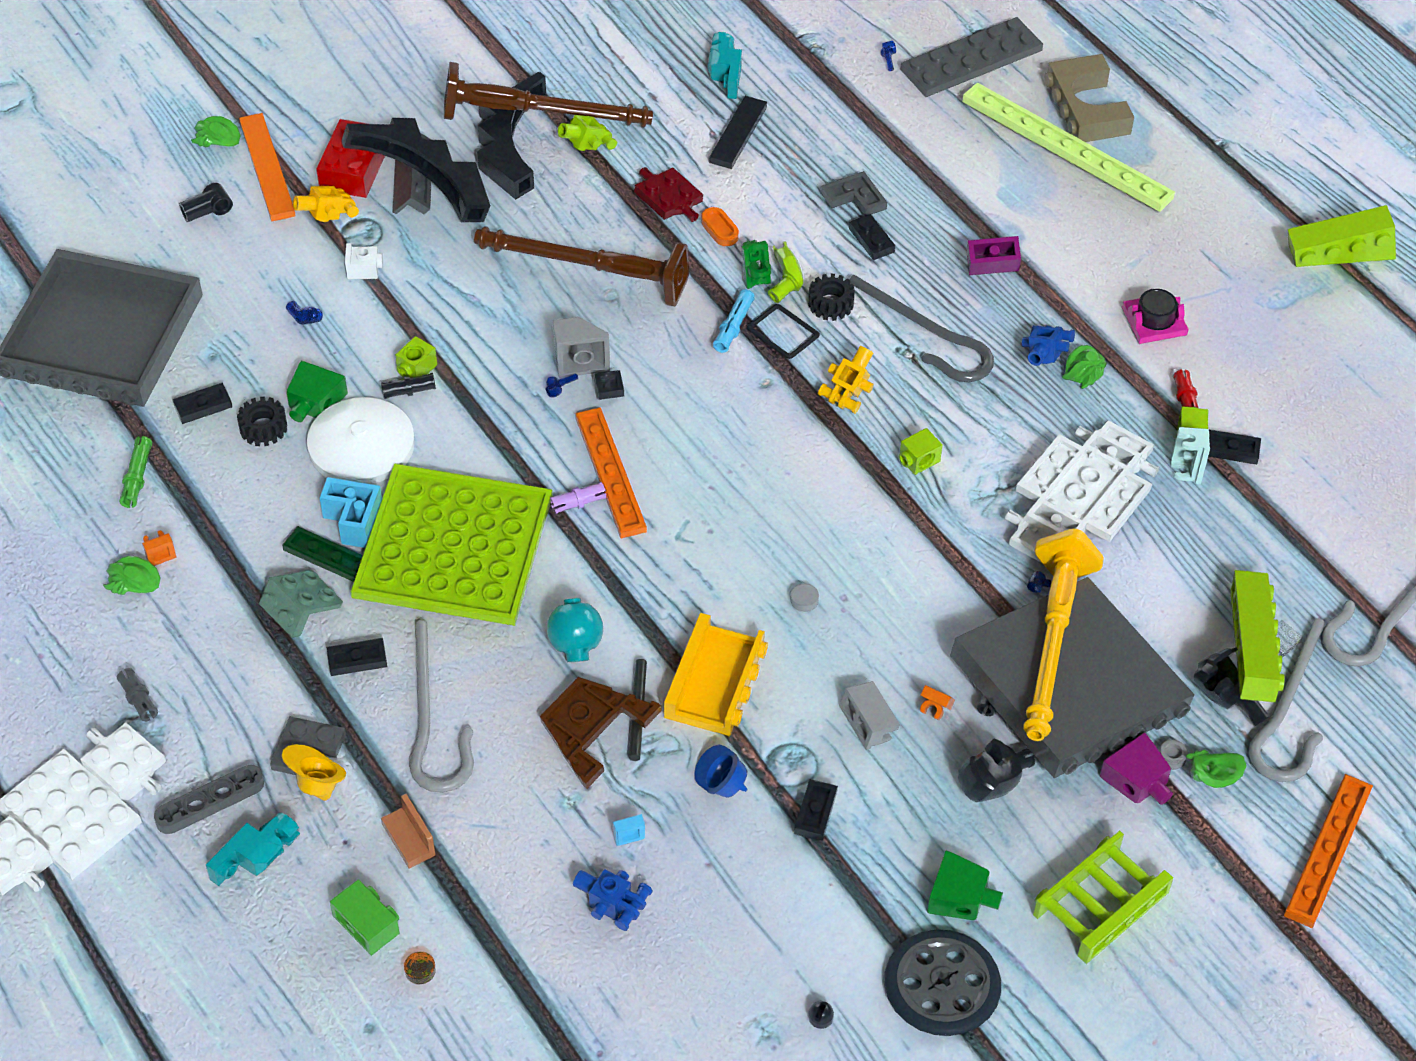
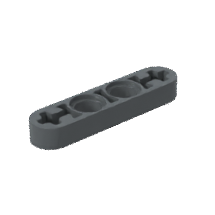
[154,765,264,834]

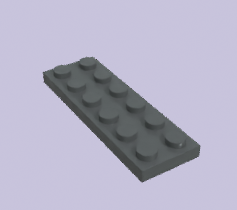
[900,17,1043,97]

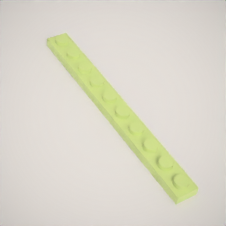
[962,83,1175,212]

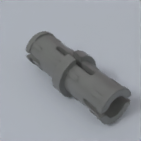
[117,668,158,722]

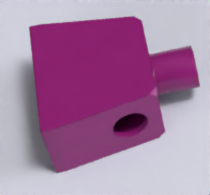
[1100,733,1173,805]

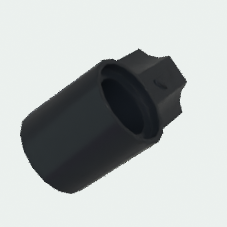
[179,183,233,222]

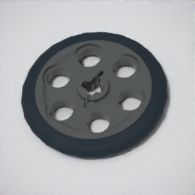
[884,929,1001,1036]

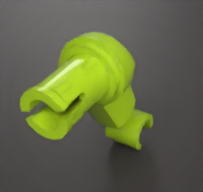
[768,241,803,303]

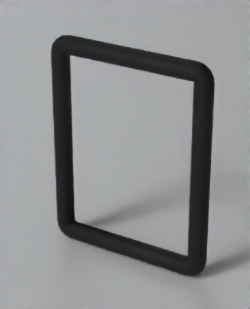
[747,304,820,359]

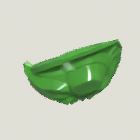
[191,116,241,148]
[1062,345,1107,389]
[103,556,161,595]
[1186,750,1247,788]

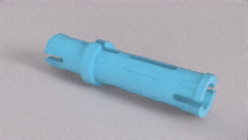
[713,289,755,353]

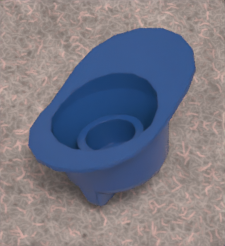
[694,744,748,798]

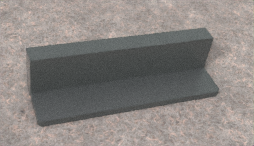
[392,133,431,214]

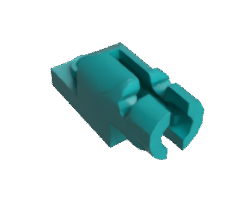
[708,32,742,99]
[206,813,300,886]

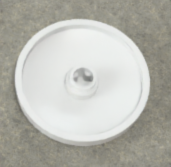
[307,397,415,484]

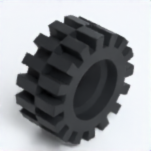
[808,273,855,321]
[237,396,288,447]

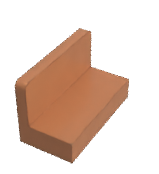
[381,794,436,869]

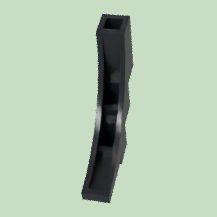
[477,71,546,200]
[342,117,491,222]

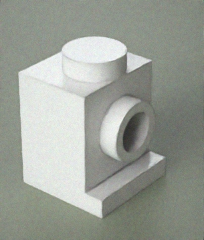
[345,243,383,279]

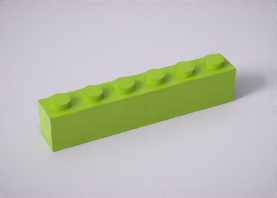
[1230,570,1285,703]

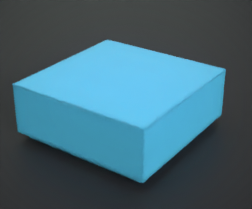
[613,814,645,846]

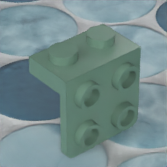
[259,570,343,638]

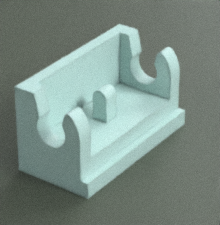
[1171,427,1210,484]

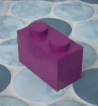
[966,236,1021,276]

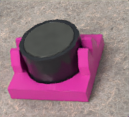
[1122,289,1189,344]

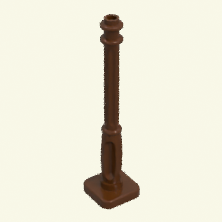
[444,62,653,128]
[474,226,689,307]

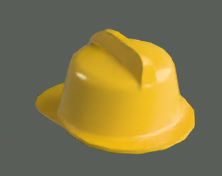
[282,744,346,801]

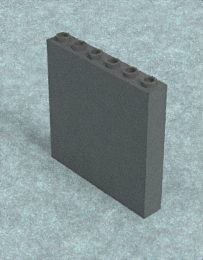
[0,249,203,407]
[950,577,1195,778]

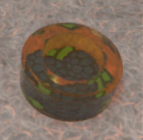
[404,952,436,984]

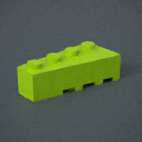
[1287,205,1396,267]

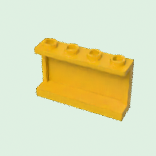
[664,613,768,736]

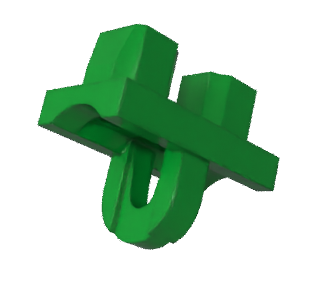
[741,240,771,289]

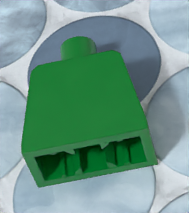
[287,360,348,422]
[927,850,1003,920]

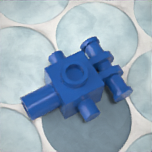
[1022,325,1075,366]
[573,869,653,931]

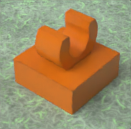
[142,530,177,566]
[920,685,955,720]

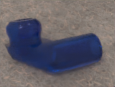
[286,301,323,325]

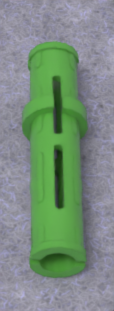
[119,436,152,508]

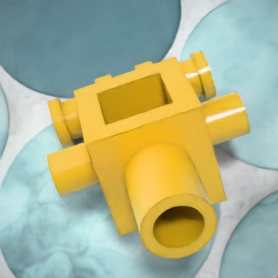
[293,186,359,222]
[818,346,874,414]

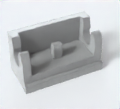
[839,681,900,750]

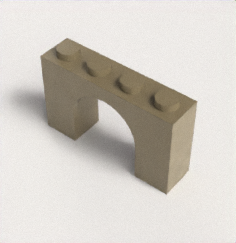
[1044,54,1134,142]

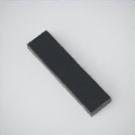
[709,95,767,169]

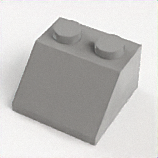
[553,317,610,378]

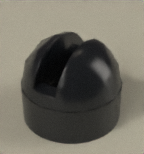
[808,1000,834,1029]

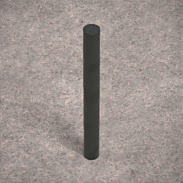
[629,659,647,761]

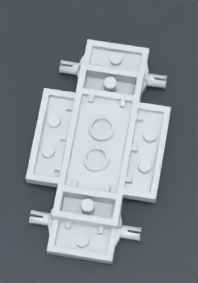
[1005,420,1159,564]
[0,723,166,896]

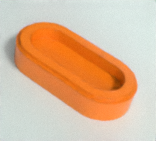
[701,207,739,246]

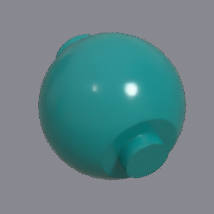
[547,598,603,662]

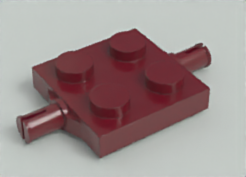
[634,167,704,222]

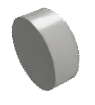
[791,584,819,612]
[1159,740,1188,770]

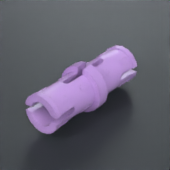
[550,482,607,514]

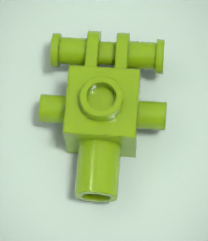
[558,115,617,151]

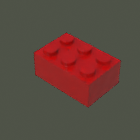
[316,119,385,198]

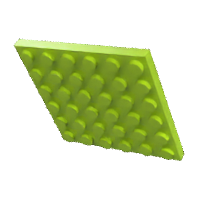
[351,464,552,626]

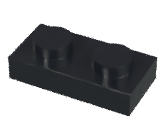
[849,214,896,261]
[172,382,232,424]
[1208,429,1261,465]
[326,638,388,676]
[794,779,838,841]

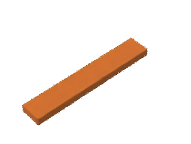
[239,113,296,222]
[575,407,647,539]
[1284,774,1373,929]

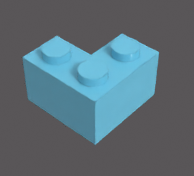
[320,477,382,548]

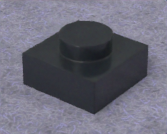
[594,370,624,400]

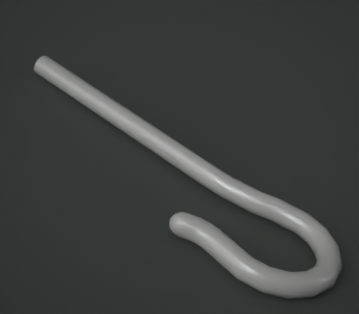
[1322,585,1416,667]
[1248,618,1325,782]
[410,620,474,793]

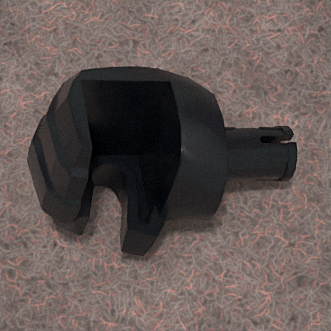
[1194,647,1270,726]
[958,738,1035,803]

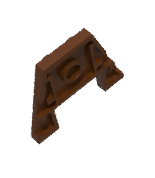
[540,677,662,789]

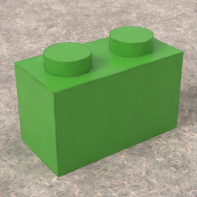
[330,879,400,956]

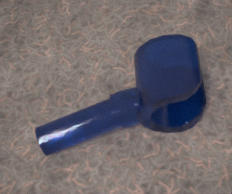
[881,40,896,71]
[545,373,578,398]
[1027,571,1052,593]

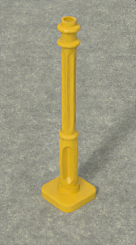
[1023,529,1104,741]

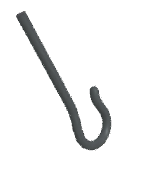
[849,275,994,382]

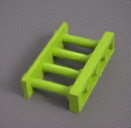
[1033,830,1174,964]

